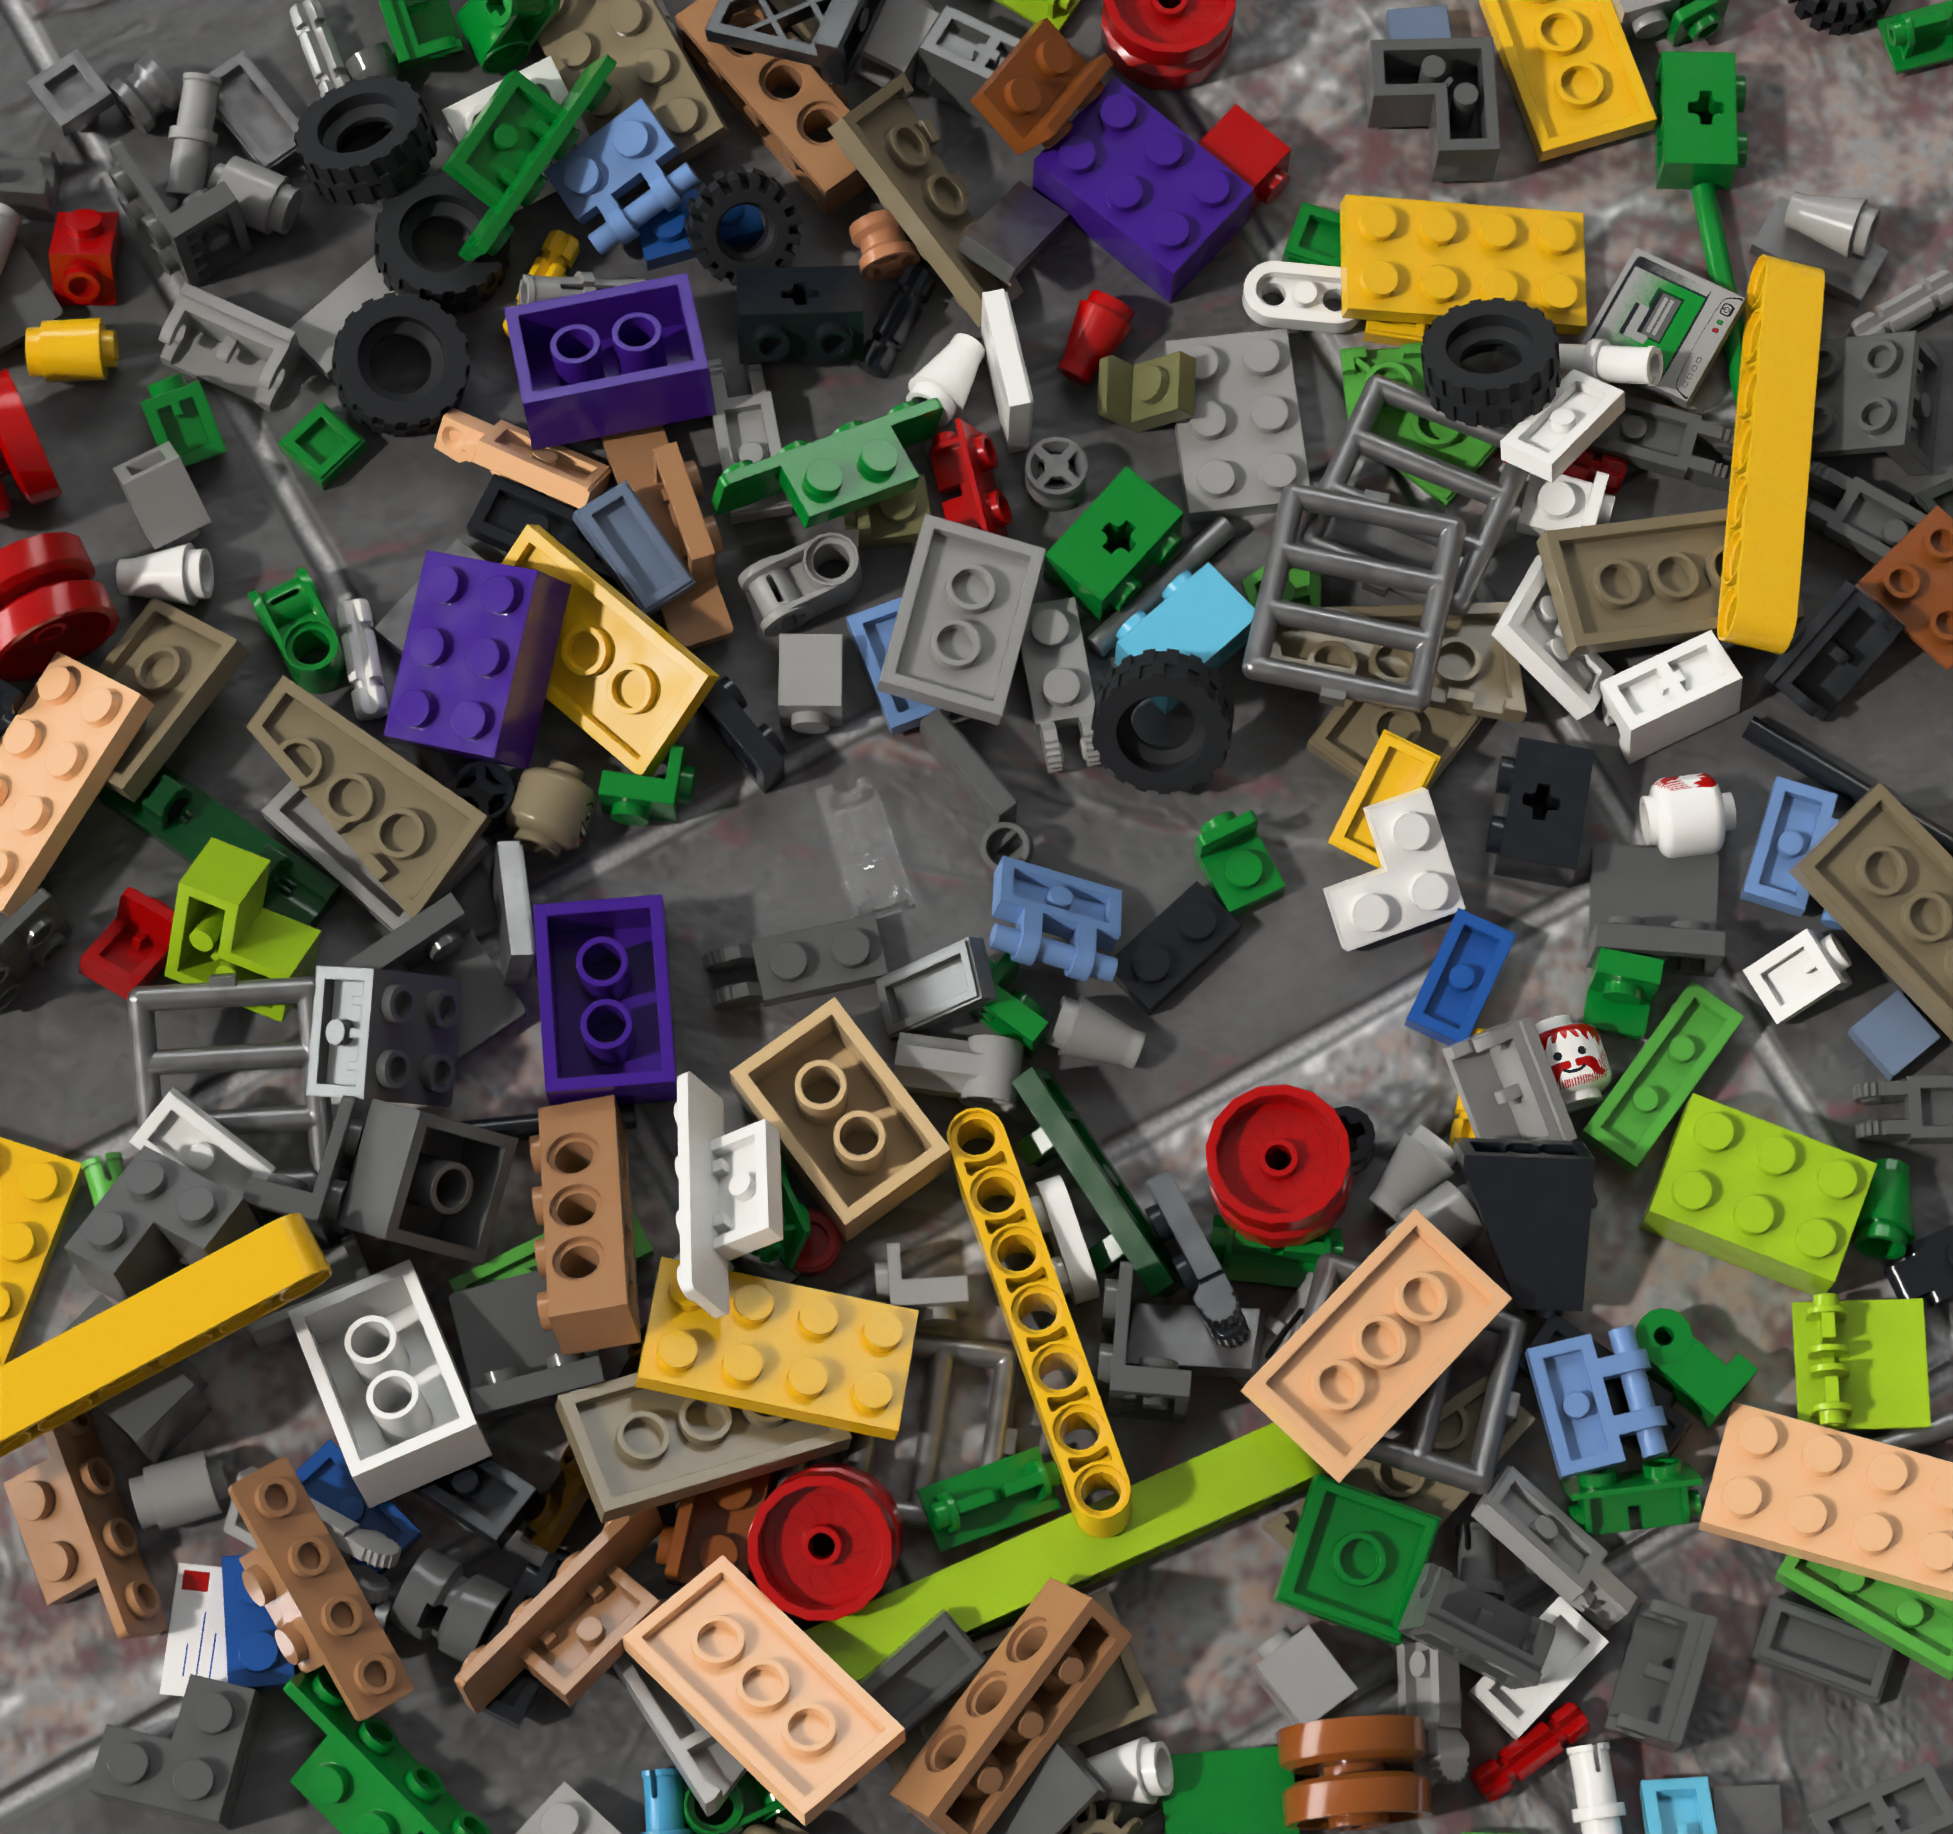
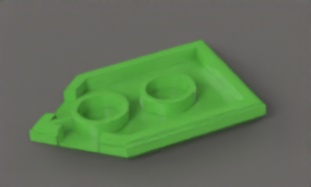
[1340,342,1518,508]

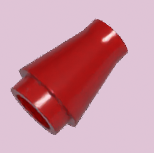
[1056,290,1135,387]

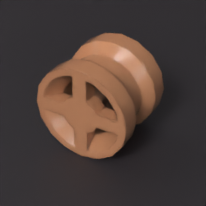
[849,209,920,281]

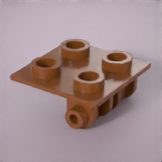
[1857,505,1953,671]

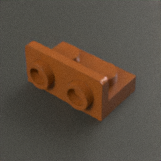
[970,18,1114,155]
[656,1472,772,1587]

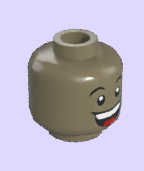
[504,760,598,860]

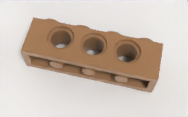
[675,0,870,217]
[529,1095,641,1356]
[889,1577,1133,1834]

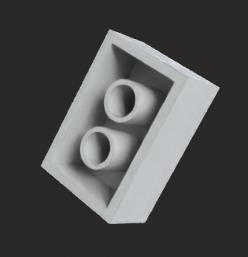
[287,1259,492,1508]

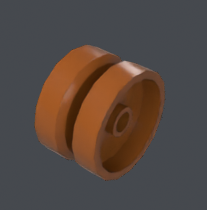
[1276,1715,1434,1832]

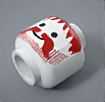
[1639,773,1736,858]
[1535,1015,1612,1113]

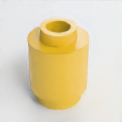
[25,318,119,383]

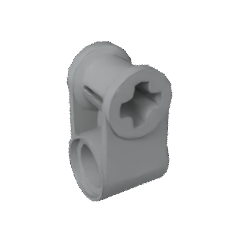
[738,532,863,637]

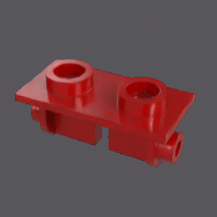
[929,418,1012,538]

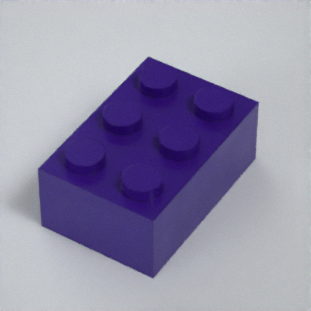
[1032,77,1254,303]
[504,273,716,450]
[383,550,571,769]
[533,894,678,1106]

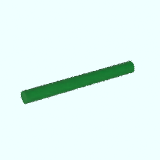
[1691,183,1744,408]

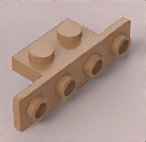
[600,425,733,650]
[3,1410,167,1640]
[228,1457,414,1721]
[454,1507,664,1714]

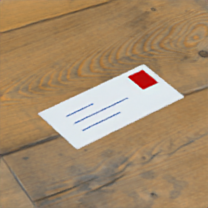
[160,1563,228,1697]

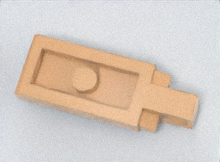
[434,408,612,509]

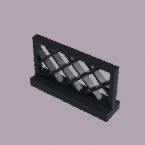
[705,0,886,86]

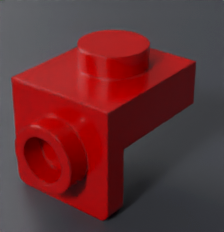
[48,209,122,305]
[78,887,174,1000]

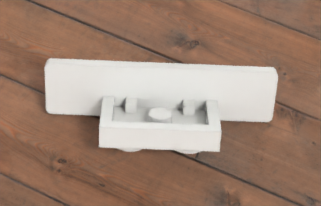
[674,1071,783,1319]

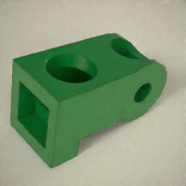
[1635,1308,1759,1429]

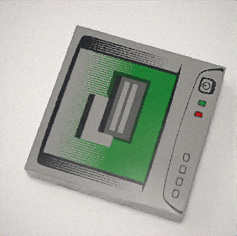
[1581,247,1746,409]

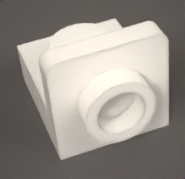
[1515,471,1615,537]
[1743,929,1853,1025]

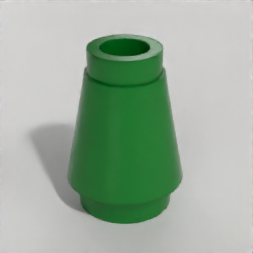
[1852,1158,1915,1260]

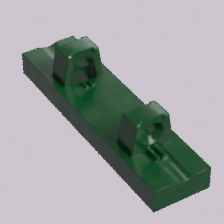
[98,765,343,928]
[1011,1067,1184,1297]

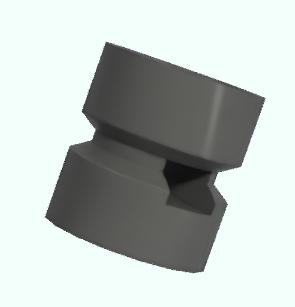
[388,1548,512,1663]

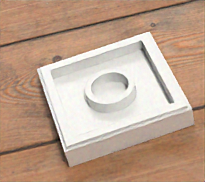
[981,288,1034,454]

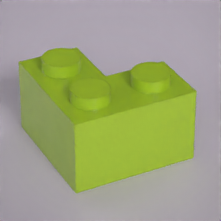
[165,837,322,1023]

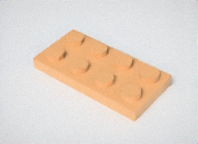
[0,651,154,917]
[1241,1209,1512,1483]
[1698,1401,1953,1601]
[622,1555,906,1827]

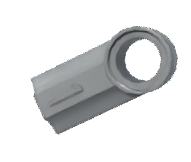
[894,1032,1025,1112]

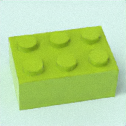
[1639,1093,1877,1295]

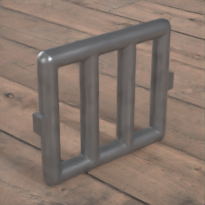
[1296,374,1529,617]
[1242,483,1466,713]
[127,973,333,1192]
[1280,1253,1527,1495]
[777,1331,1021,1538]

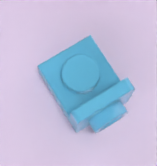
[1639,1776,1717,1834]

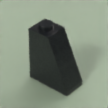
[1453,1137,1595,1319]

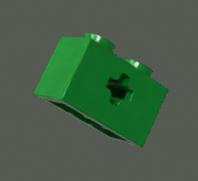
[1654,51,1748,190]
[1043,466,1184,622]

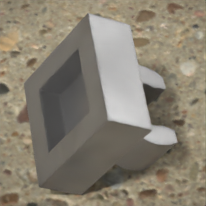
[27,49,115,137]

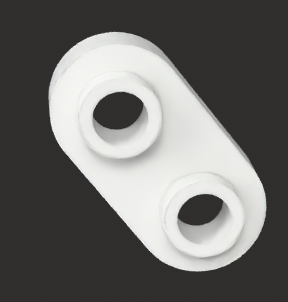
[1242,261,1361,333]
[1030,1175,1100,1305]

